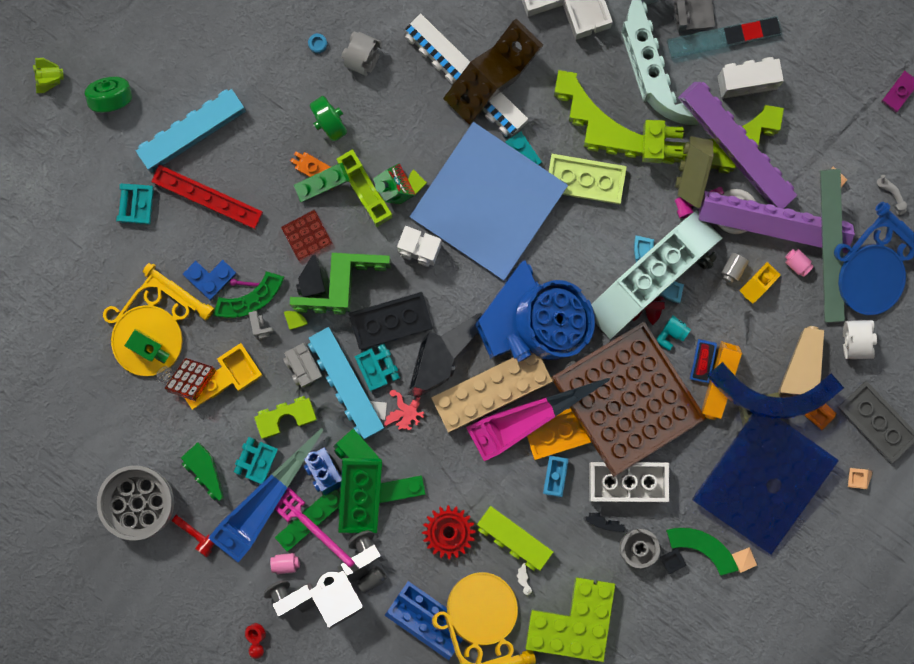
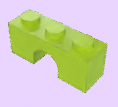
[254,396,318,440]

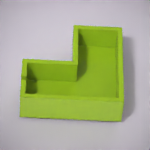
[525,577,615,662]

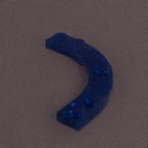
[707,362,844,419]

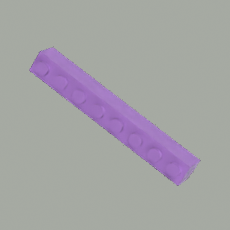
[678,82,797,209]
[698,191,855,253]

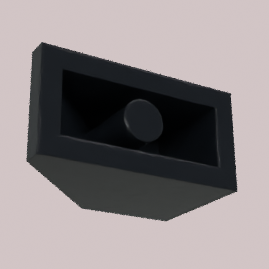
[296,255,326,298]

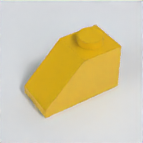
[739,262,781,304]

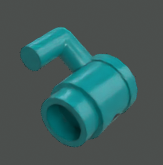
[656,315,691,351]

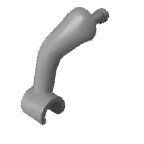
[877,175,907,215]

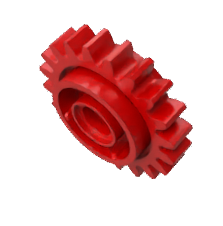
[422,505,476,559]

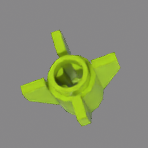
[33,58,64,93]

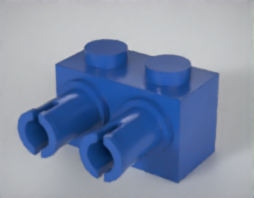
[304,447,341,495]

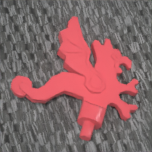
[384,390,424,430]

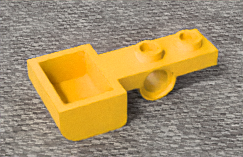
[182,343,263,410]

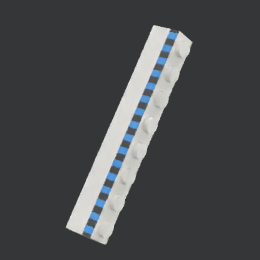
[405,14,528,138]

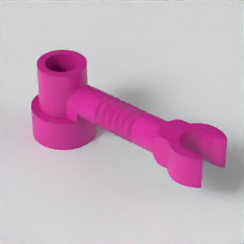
[675,187,724,219]

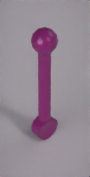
[230,279,260,287]

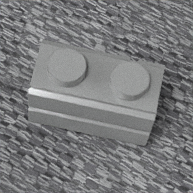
[283,342,323,388]

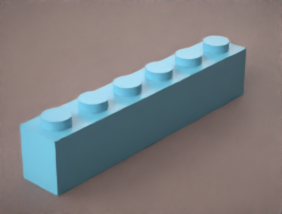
[136,89,246,173]
[308,327,385,440]

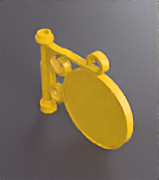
[103,263,215,376]
[432,572,536,664]

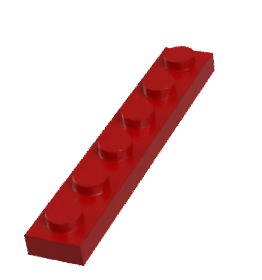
[151,165,263,229]

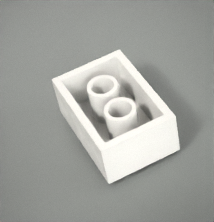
[718,57,784,99]

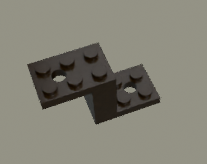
[443,19,543,125]

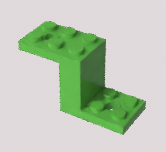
[290,253,391,315]

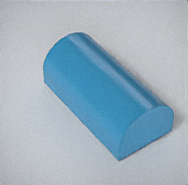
[543,456,569,497]

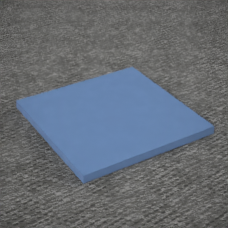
[410,122,568,280]

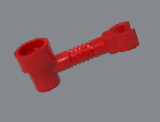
[171,515,215,557]

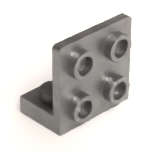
[674,0,715,32]

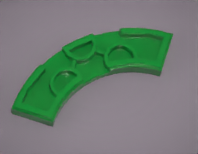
[213,271,285,318]
[666,528,738,576]

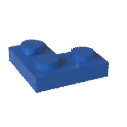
[183,260,237,301]

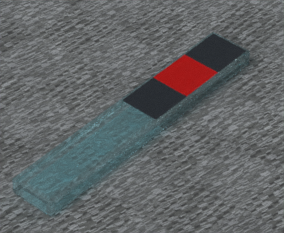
[667,16,782,59]

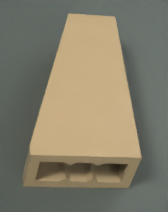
[778,326,824,402]

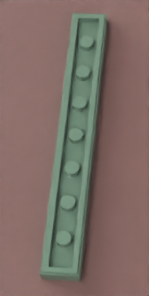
[820,169,845,322]

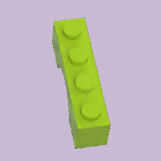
[336,149,393,227]

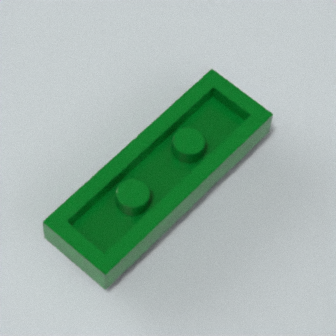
[294,163,350,202]

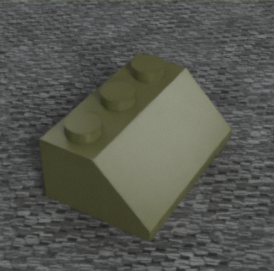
[675,136,713,208]

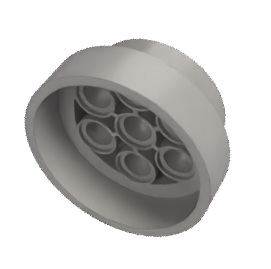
[97,466,174,540]

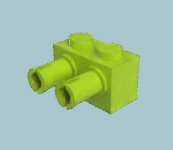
[642,120,684,163]

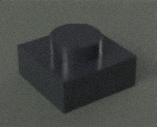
[660,548,686,574]

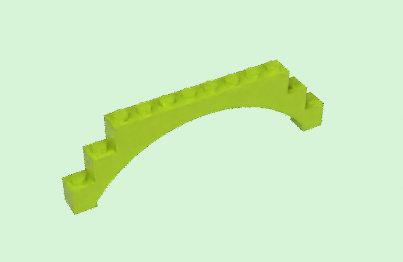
[554,70,784,174]

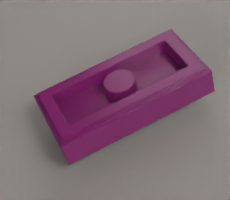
[881,71,914,112]

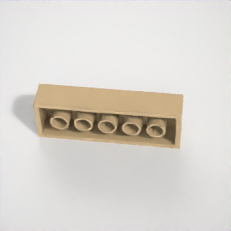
[431,351,553,433]

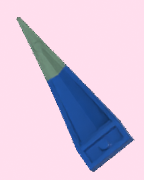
[208,428,323,562]

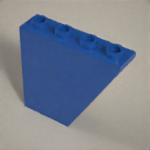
[475,260,539,359]

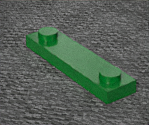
[379,475,426,503]

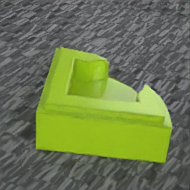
[408,169,427,194]
[284,311,308,330]

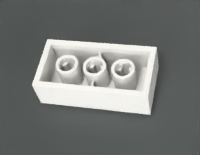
[589,462,669,502]

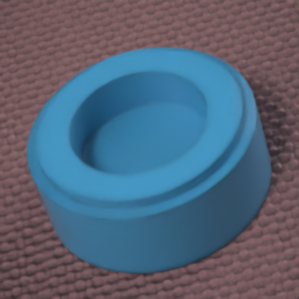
[308,33,327,53]

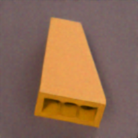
[702,341,742,420]

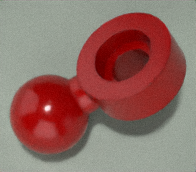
[245,623,266,659]

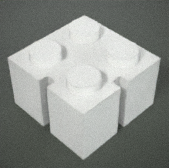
[397,226,442,267]

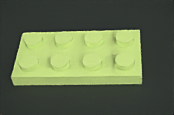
[549,154,627,205]

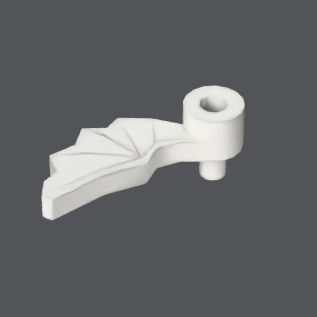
[517,563,532,595]

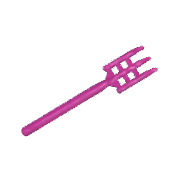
[274,487,355,567]

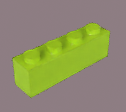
[477,506,553,571]

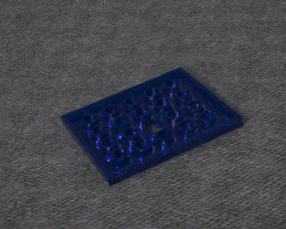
[692,404,839,555]

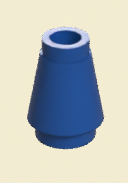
[506,332,532,363]

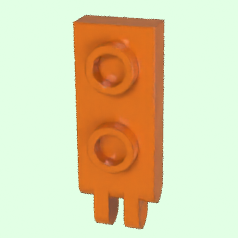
[290,152,333,190]

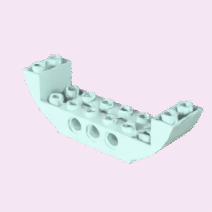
[621,0,699,125]
[591,210,722,339]

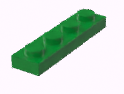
[275,490,340,552]

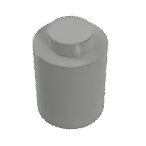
[721,253,749,284]

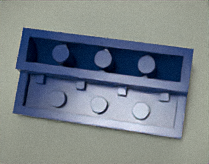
[385,581,463,660]

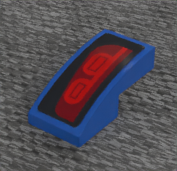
[690,339,717,383]

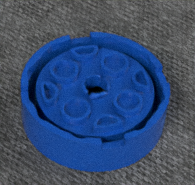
[516,280,595,360]

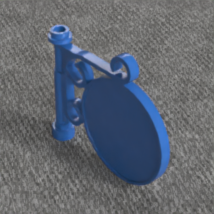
[834,202,914,315]

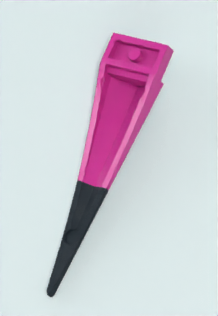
[466,378,610,461]

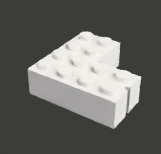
[522,0,613,40]

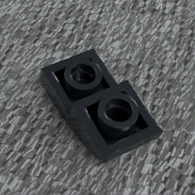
[584,513,625,532]

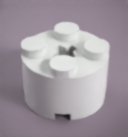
[843,320,877,359]

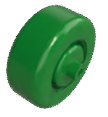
[84,77,132,113]
[309,96,347,142]

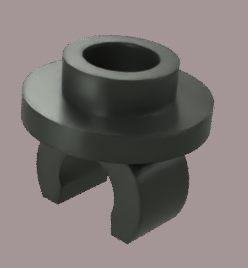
[697,251,717,269]

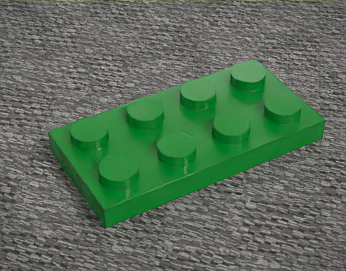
[338,458,382,533]

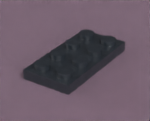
[349,292,433,350]

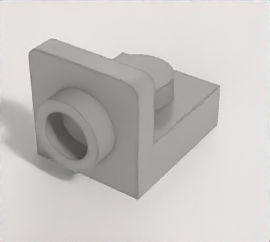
[249,311,274,339]

